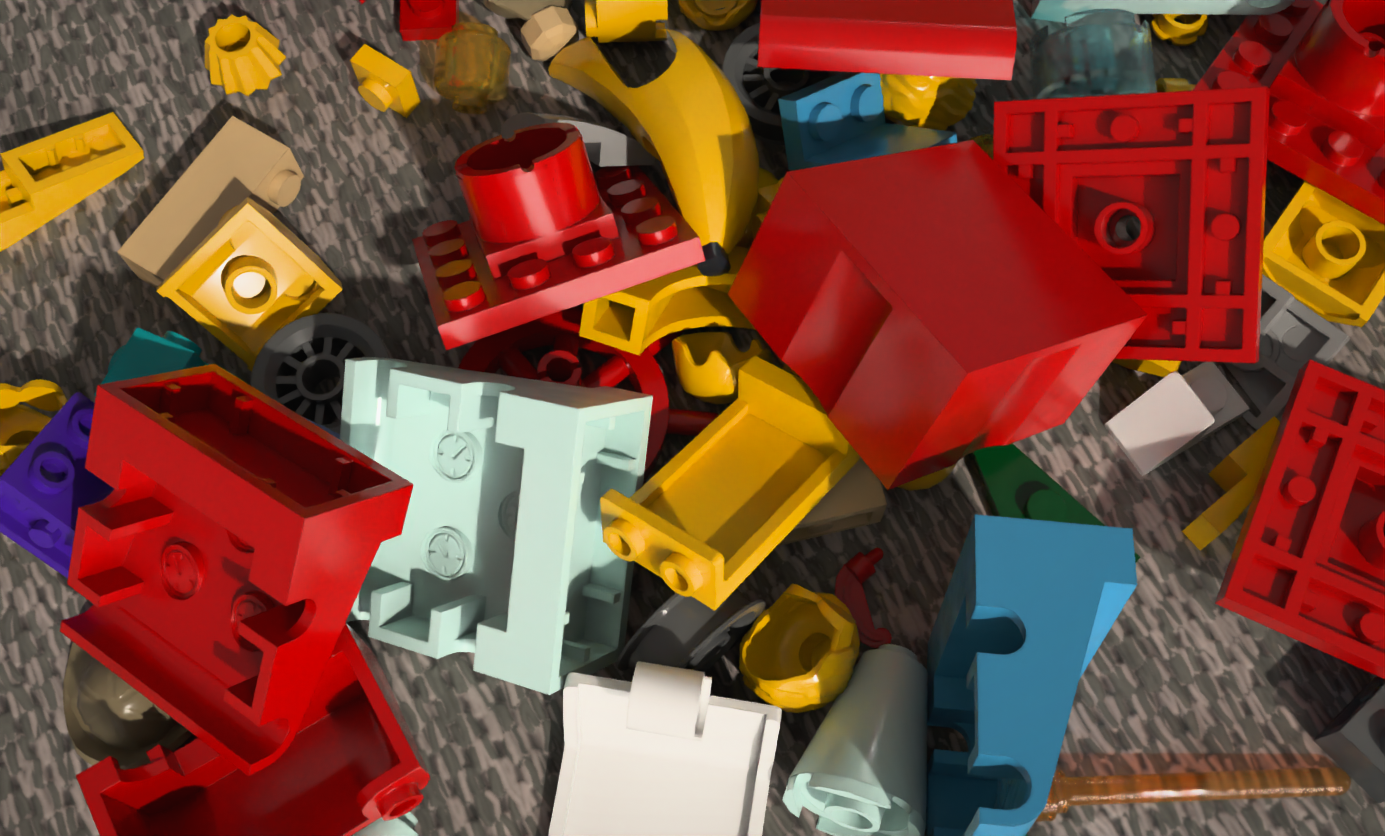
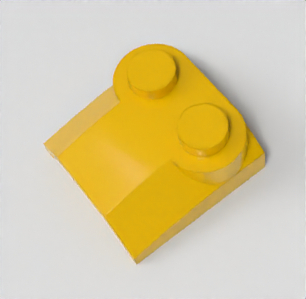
[1262,180,1385,327]
[156,197,343,371]

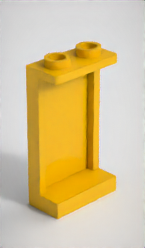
[600,355,860,611]

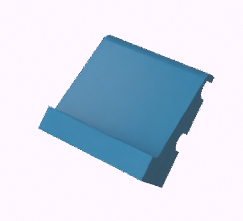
[926,514,1137,836]

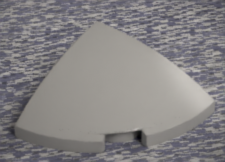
[501,113,655,167]
[1217,274,1350,430]

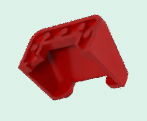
[76,623,430,836]

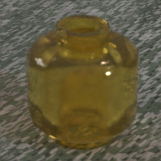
[434,22,511,114]

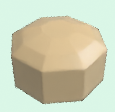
[520,6,579,61]

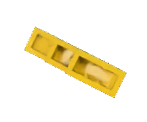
[0,112,144,252]

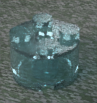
[1029,9,1157,99]

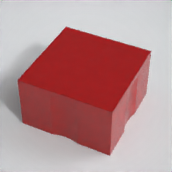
[727,140,1148,490]

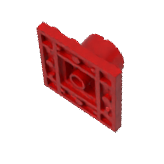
[1192,0,1385,225]
[993,86,1270,363]
[412,123,706,351]
[1215,359,1385,679]

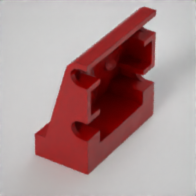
[757,0,1017,80]
[60,364,414,776]

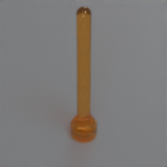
[1035,767,1351,822]

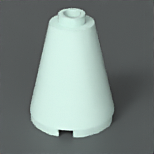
[782,644,928,836]

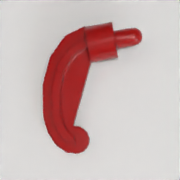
[834,547,892,648]

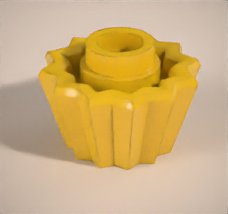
[205,14,286,96]

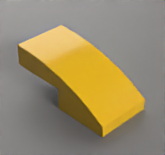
[1182,416,1280,551]

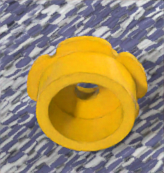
[1151,14,1208,46]

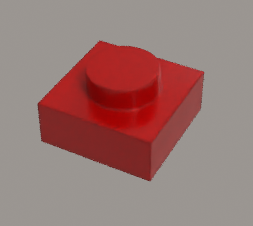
[400,0,459,41]

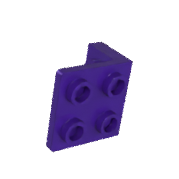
[0,393,114,579]

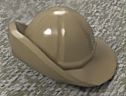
[63,642,193,770]

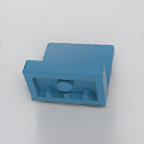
[778,72,957,170]

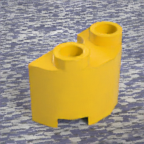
[585,0,668,43]

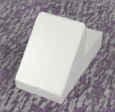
[1104,362,1250,476]

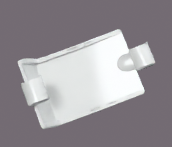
[548,661,782,836]

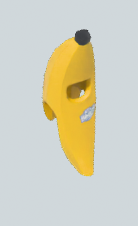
[548,28,759,277]

